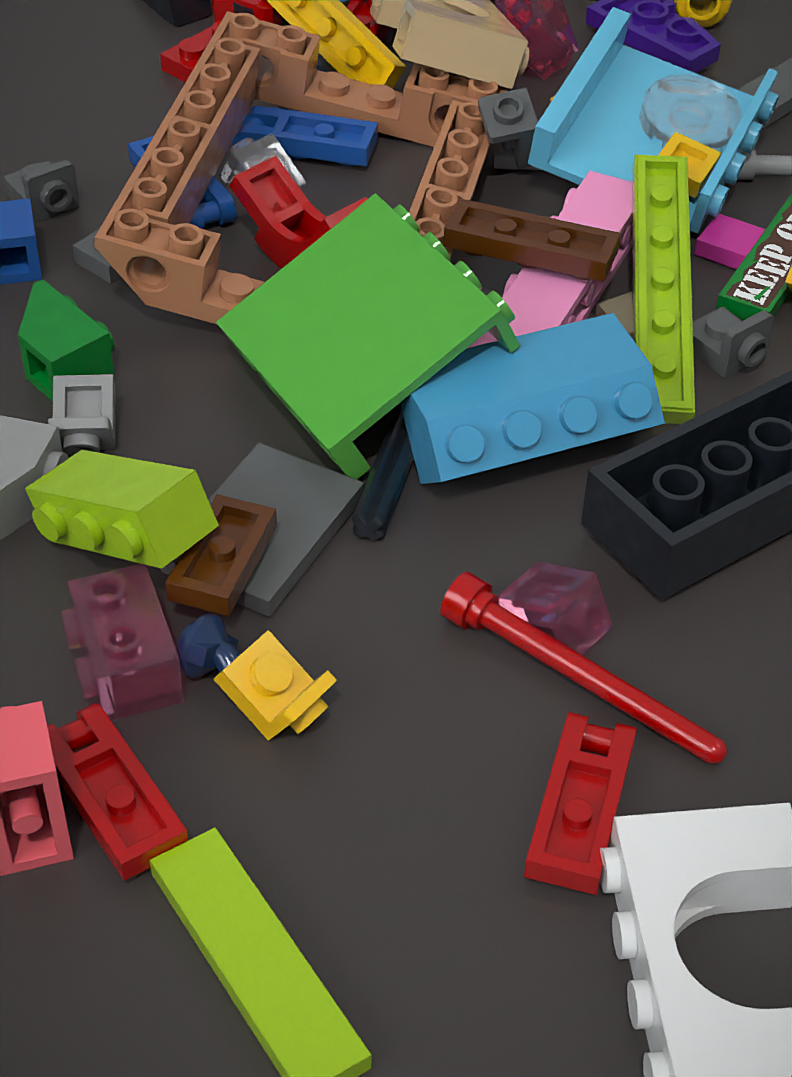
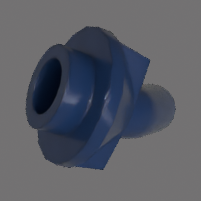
[177,613,240,705]

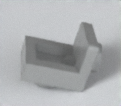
[48,374,116,456]

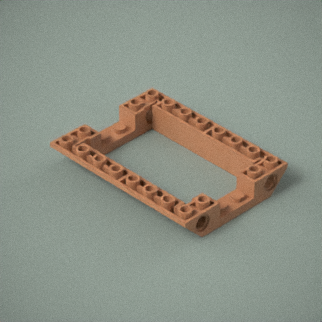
[94,11,509,324]

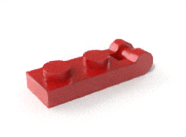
[47,702,188,881]
[524,712,637,895]

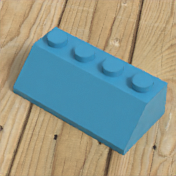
[400,313,665,484]

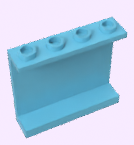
[528,7,779,234]

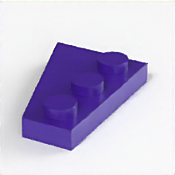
[585,0,721,73]

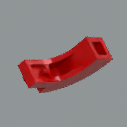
[229,156,367,269]

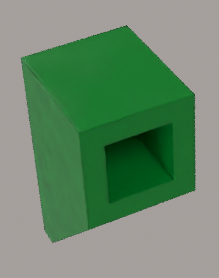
[18,279,115,402]

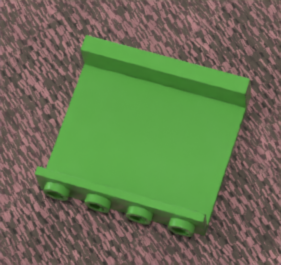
[216,193,521,480]

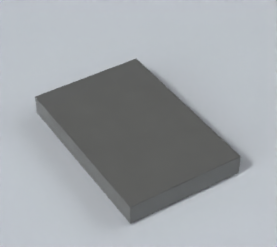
[160,442,364,617]

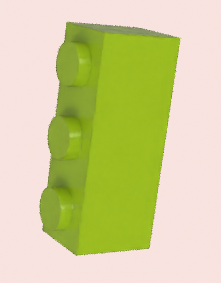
[25,450,219,569]

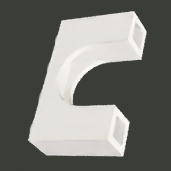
[600,803,792,1077]

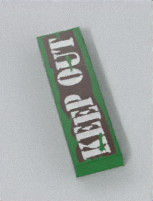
[716,194,792,320]

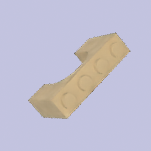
[370,0,529,89]

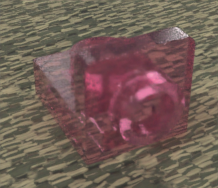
[498,561,612,655]

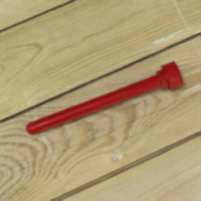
[440,571,727,764]

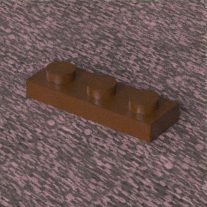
[443,199,621,282]

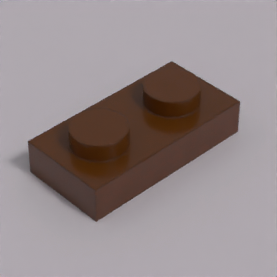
[165,494,277,616]

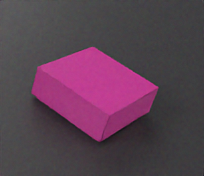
[694,214,766,270]

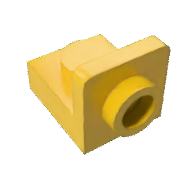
[213,630,337,741]

